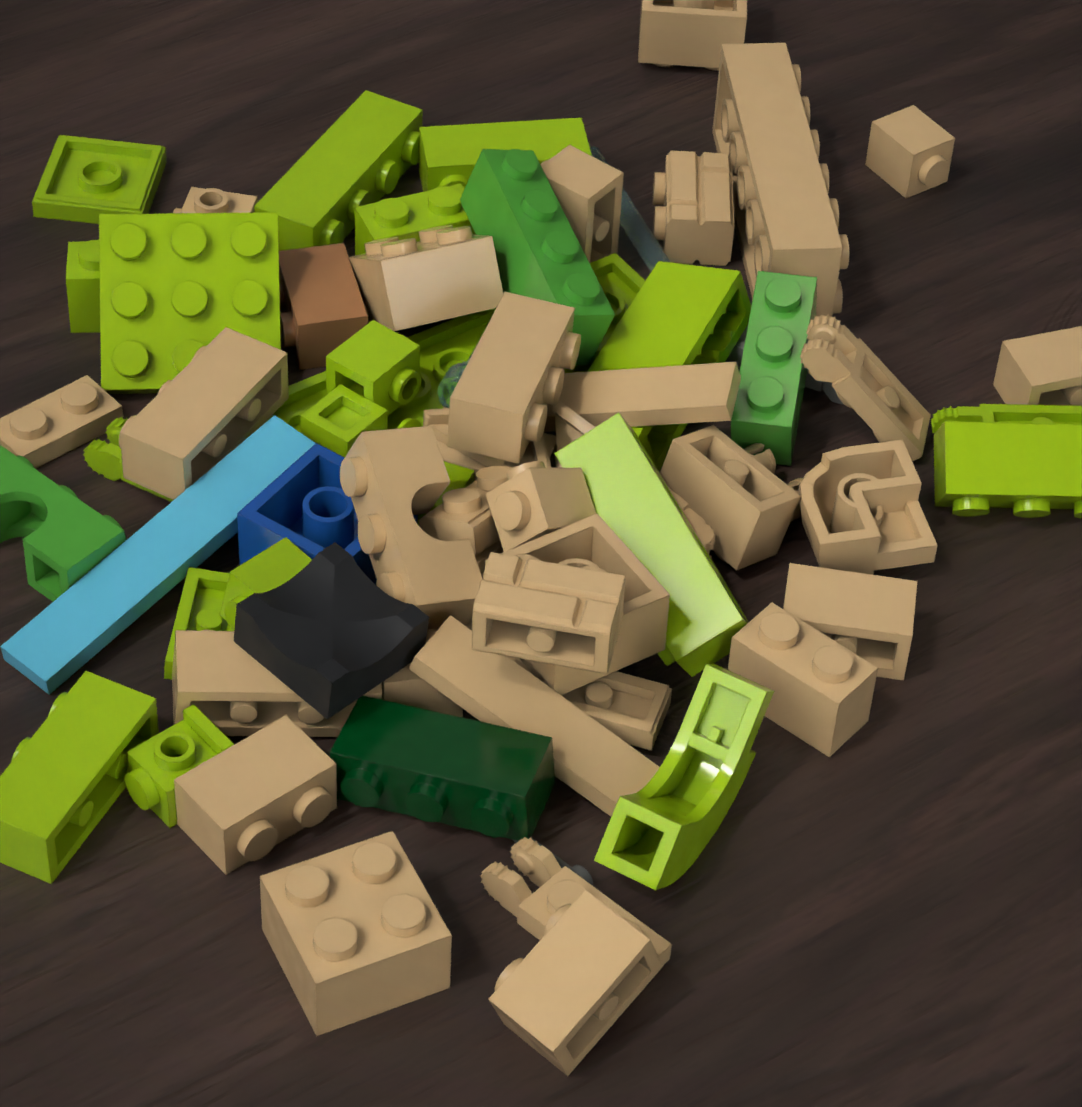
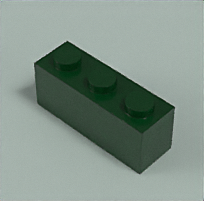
[330,696,555,841]

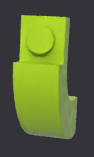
[594,664,774,890]

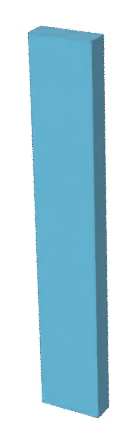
[0,415,316,695]

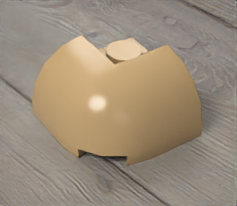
[798,439,938,575]

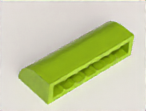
[587,261,751,471]

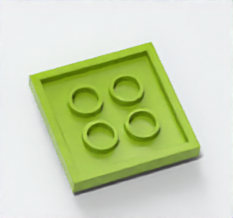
[99,212,281,394]

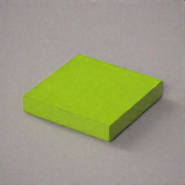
[32,135,167,224]

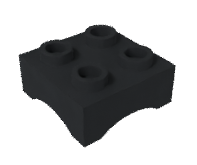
[234,542,430,719]

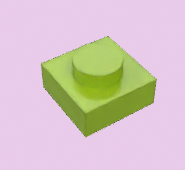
[300,384,388,457]

